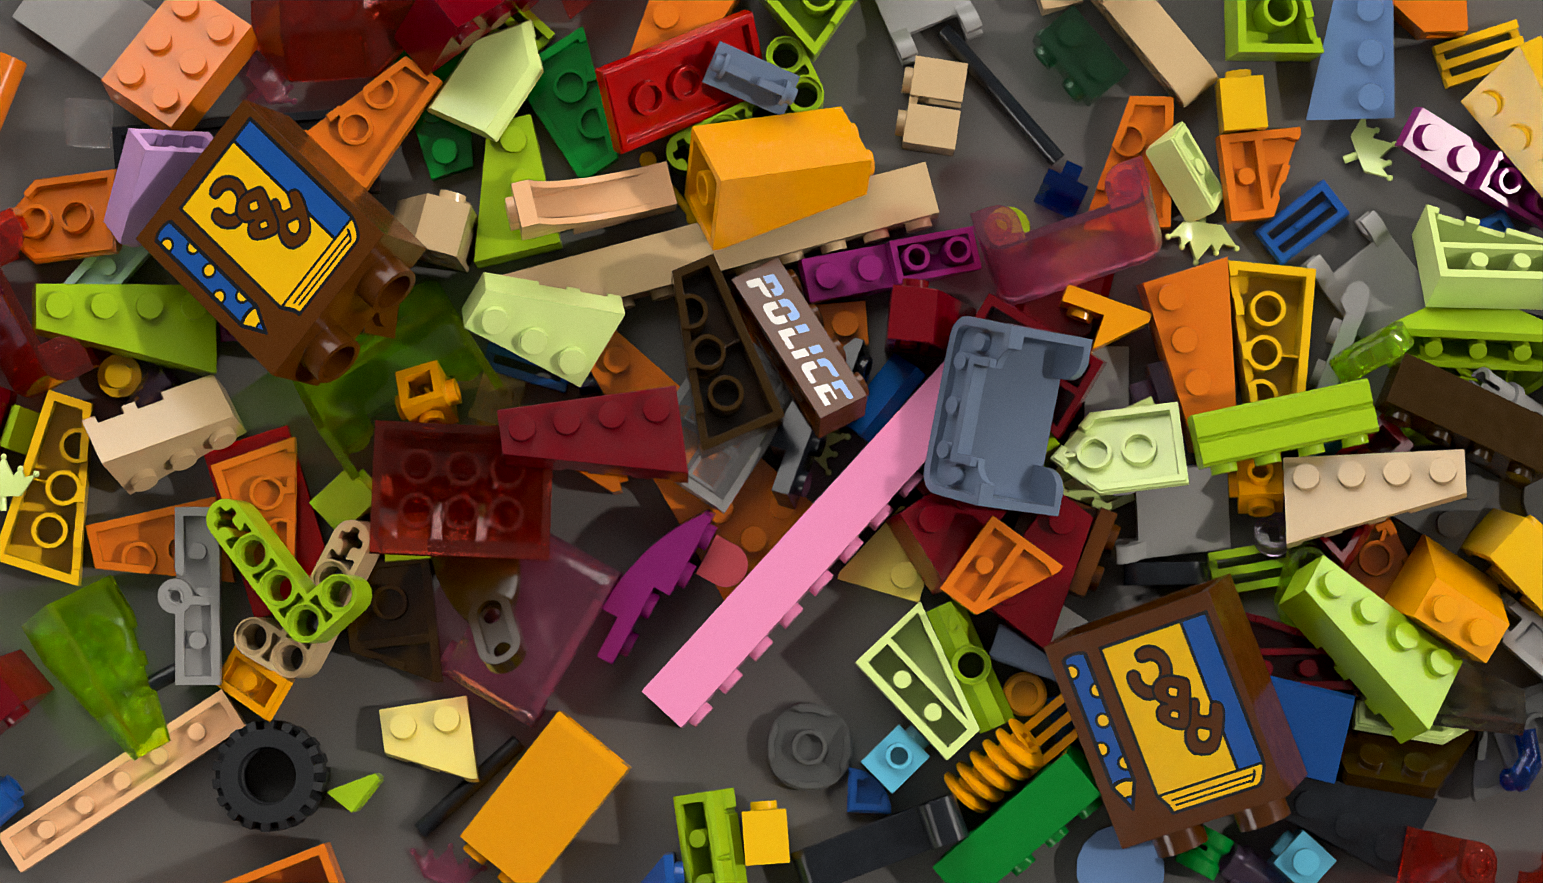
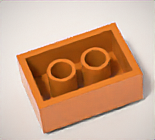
[101,0,260,131]

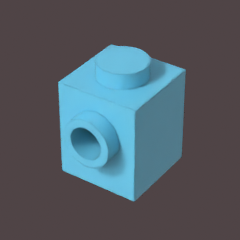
[860,724,930,794]
[1267,829,1337,883]

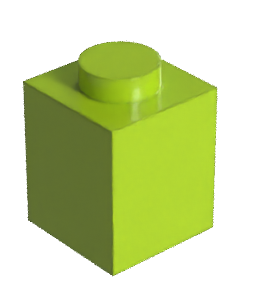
[309,467,382,530]

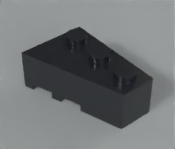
[1283,777,1438,878]

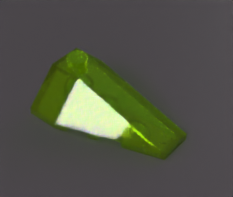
[21,575,171,761]

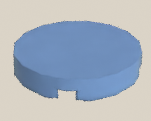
[1076,825,1164,883]

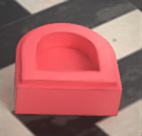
[695,535,748,587]

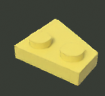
[837,506,925,603]
[379,696,480,783]

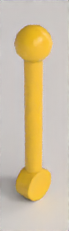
[639,152,698,225]

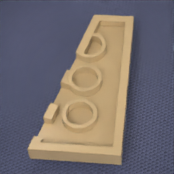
[1283,449,1467,548]

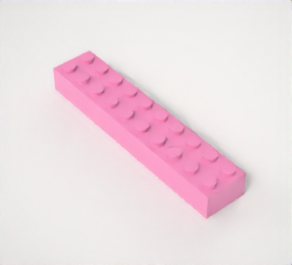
[642,361,945,728]

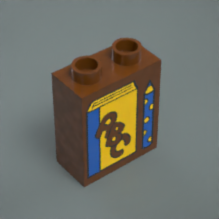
[136,99,427,387]
[1044,573,1308,858]

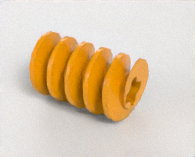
[944,718,1044,813]

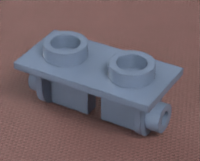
[702,41,800,115]

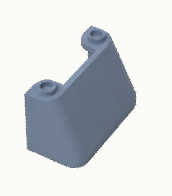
[924,316,1093,516]

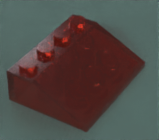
[369,420,552,562]

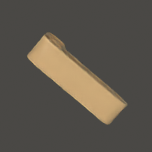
[1090,0,1218,108]
[234,520,384,678]

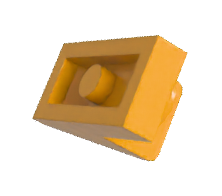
[1059,284,1152,353]
[216,645,296,722]

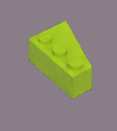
[474,114,563,269]

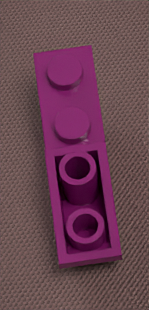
[1394,107,1543,231]
[797,226,982,304]
[597,509,718,664]

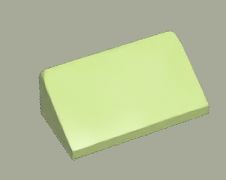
[1146,121,1223,223]

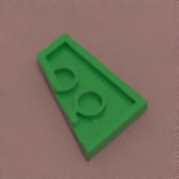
[526,26,619,178]

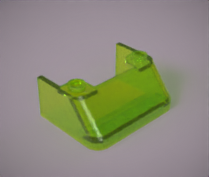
[292,281,503,481]

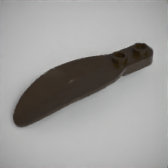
[423,451,527,674]

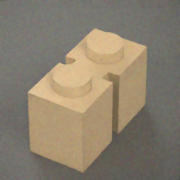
[895,56,968,156]

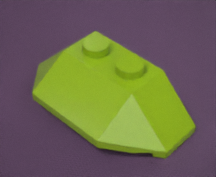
[1386,307,1543,395]

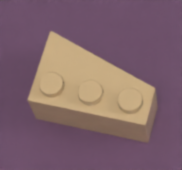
[81,374,247,495]

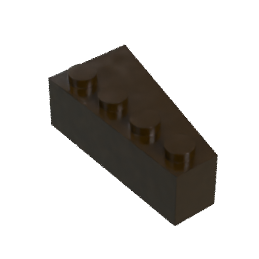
[1374,353,1543,489]

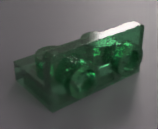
[1032,5,1130,107]

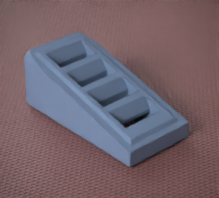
[988,623,1057,682]

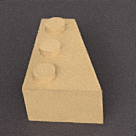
[393,189,478,273]

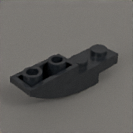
[770,338,873,510]

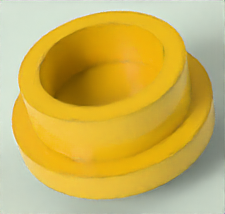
[97,355,142,398]

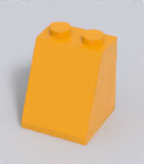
[1383,535,1510,663]

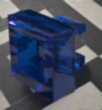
[1033,160,1089,220]

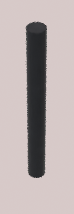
[937,24,1065,166]

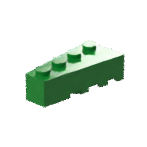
[932,740,1103,883]

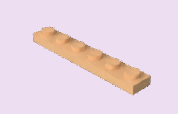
[0,689,246,873]

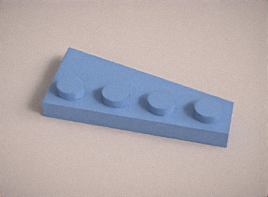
[1306,0,1395,120]

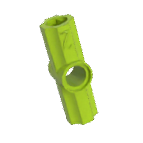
[926,600,1015,734]

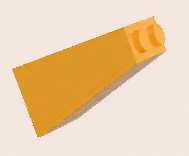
[684,106,875,251]
[460,711,632,883]

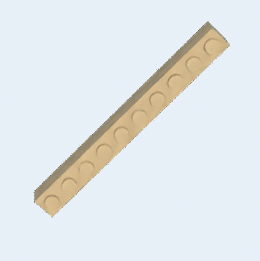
[504,162,939,310]

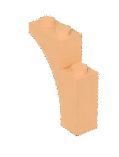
[504,161,677,241]

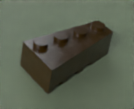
[671,254,785,459]

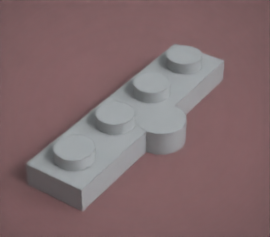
[157,507,222,685]

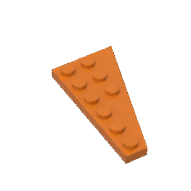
[590,330,813,601]

